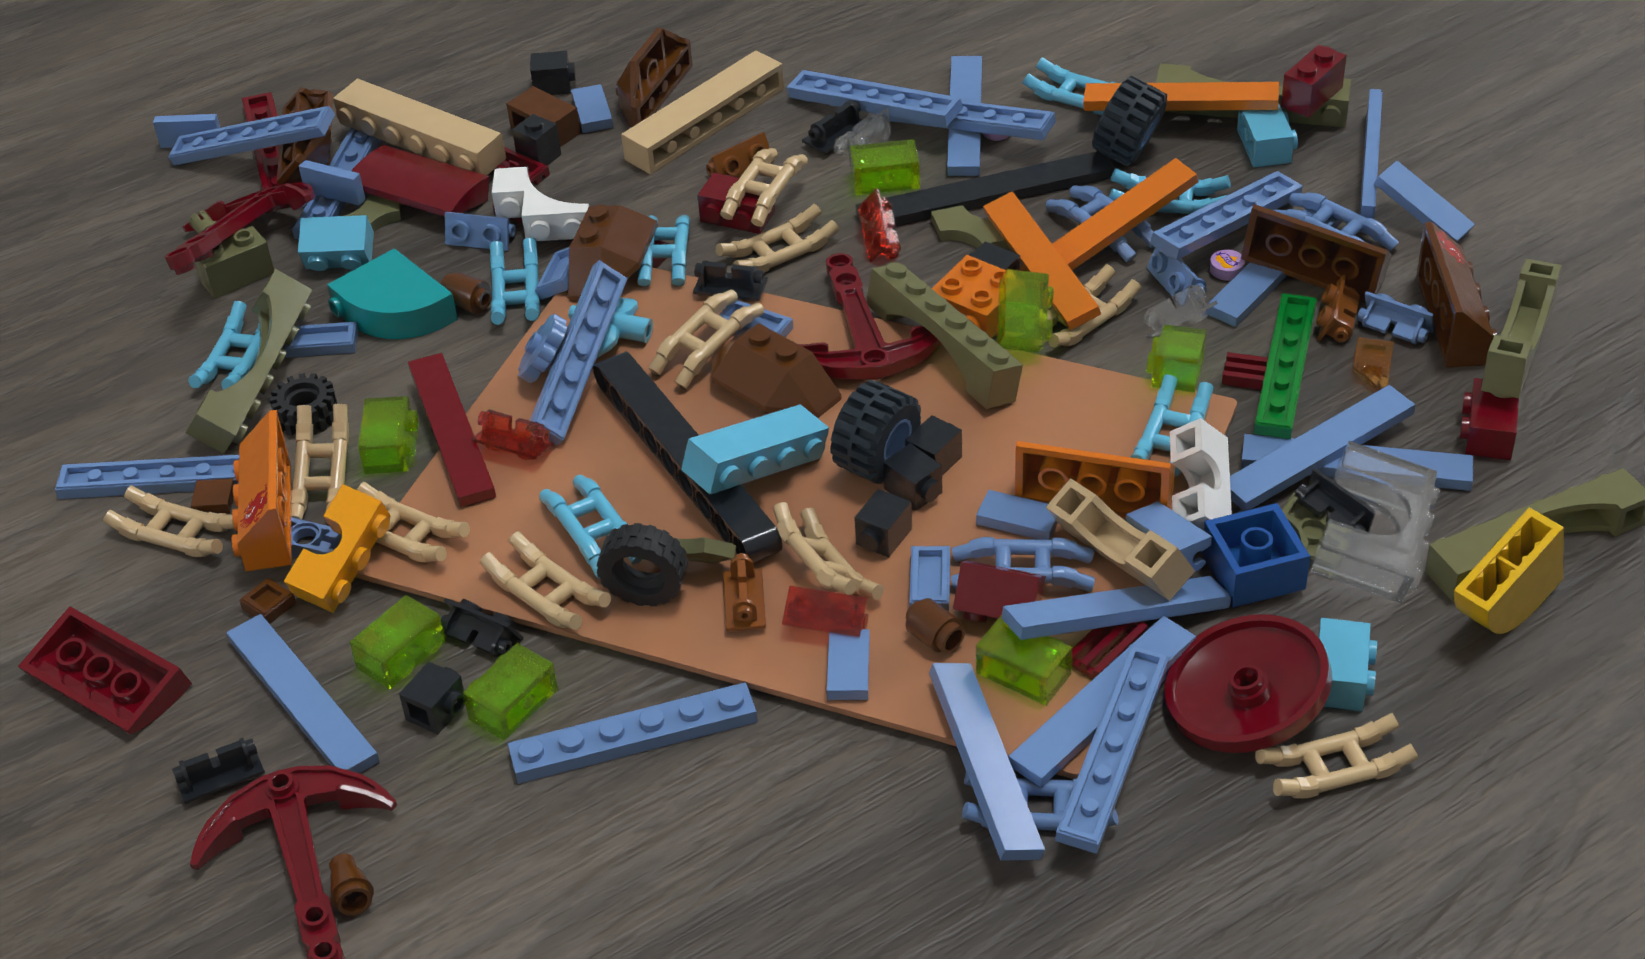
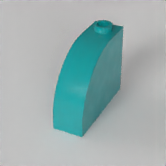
[327,248,458,339]

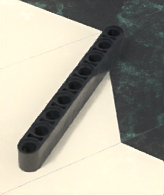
[593,351,783,563]

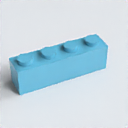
[681,404,829,494]

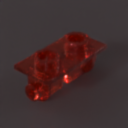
[858,188,901,262]
[471,409,554,460]
[782,586,868,637]

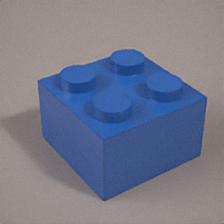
[1202,503,1310,608]

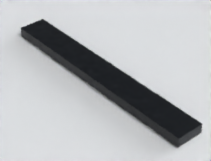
[856,151,1114,232]

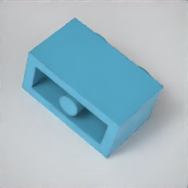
[1237,104,1298,168]
[298,215,374,271]
[1318,618,1377,711]

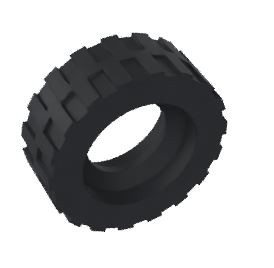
[596,523,688,606]

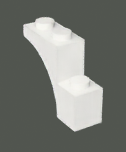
[492,167,589,241]

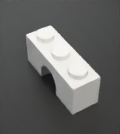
[1170,418,1232,531]

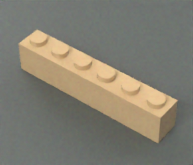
[621,50,784,175]
[333,78,506,175]

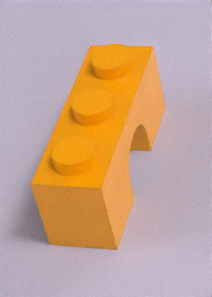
[284,484,391,613]

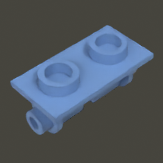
[445,212,515,251]
[1146,247,1207,306]
[1357,291,1434,344]

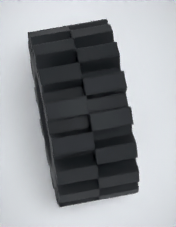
[270,373,338,436]

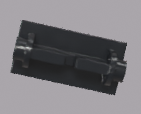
[802,101,868,154]
[693,260,768,301]
[1294,468,1376,540]
[439,598,524,657]
[172,737,265,804]

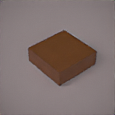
[191,478,234,514]
[239,578,296,624]

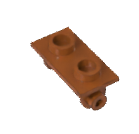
[706,132,774,178]
[1316,274,1360,342]
[723,553,766,631]

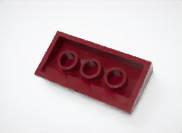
[351,145,489,217]
[18,606,192,735]

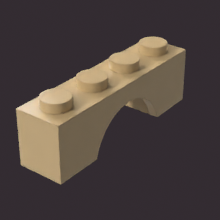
[1045,478,1195,601]

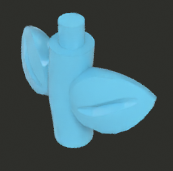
[568,298,653,358]

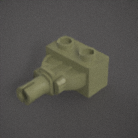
[189,211,274,299]

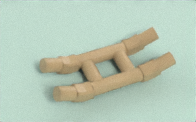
[720,148,808,227]
[716,203,840,273]
[1022,264,1142,348]
[648,290,764,389]
[291,404,349,524]
[357,482,470,563]
[103,485,235,557]
[773,502,884,600]
[479,531,611,630]
[1255,713,1419,798]

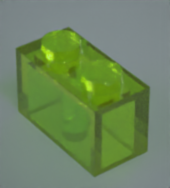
[850,139,920,195]
[997,269,1054,352]
[1146,324,1207,393]
[358,396,419,474]
[349,595,446,689]
[976,615,1072,706]
[463,643,558,741]

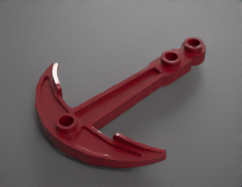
[164,182,315,275]
[798,253,941,380]
[190,765,397,959]

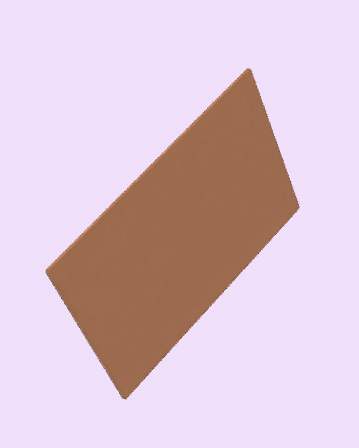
[355,268,1237,779]

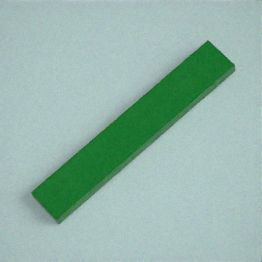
[1253,293,1317,439]

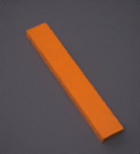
[1083,82,1279,111]
[1020,158,1199,294]
[983,191,1101,330]

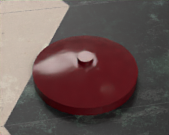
[1165,614,1332,753]

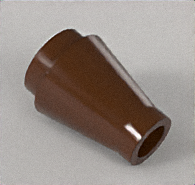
[329,853,374,916]

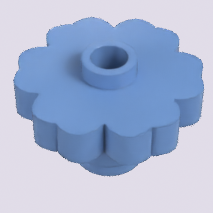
[518,313,568,383]

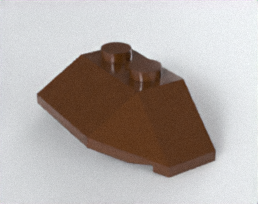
[615,27,693,128]
[277,87,333,184]
[568,205,658,301]
[712,323,841,418]

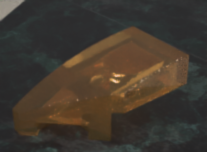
[1353,337,1394,391]

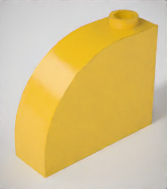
[1454,507,1564,634]

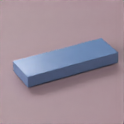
[1374,161,1475,243]

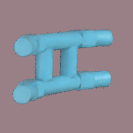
[1022,57,1115,115]
[1109,168,1231,214]
[637,215,691,287]
[490,238,540,325]
[188,301,260,390]
[1131,374,1214,476]
[539,475,643,579]

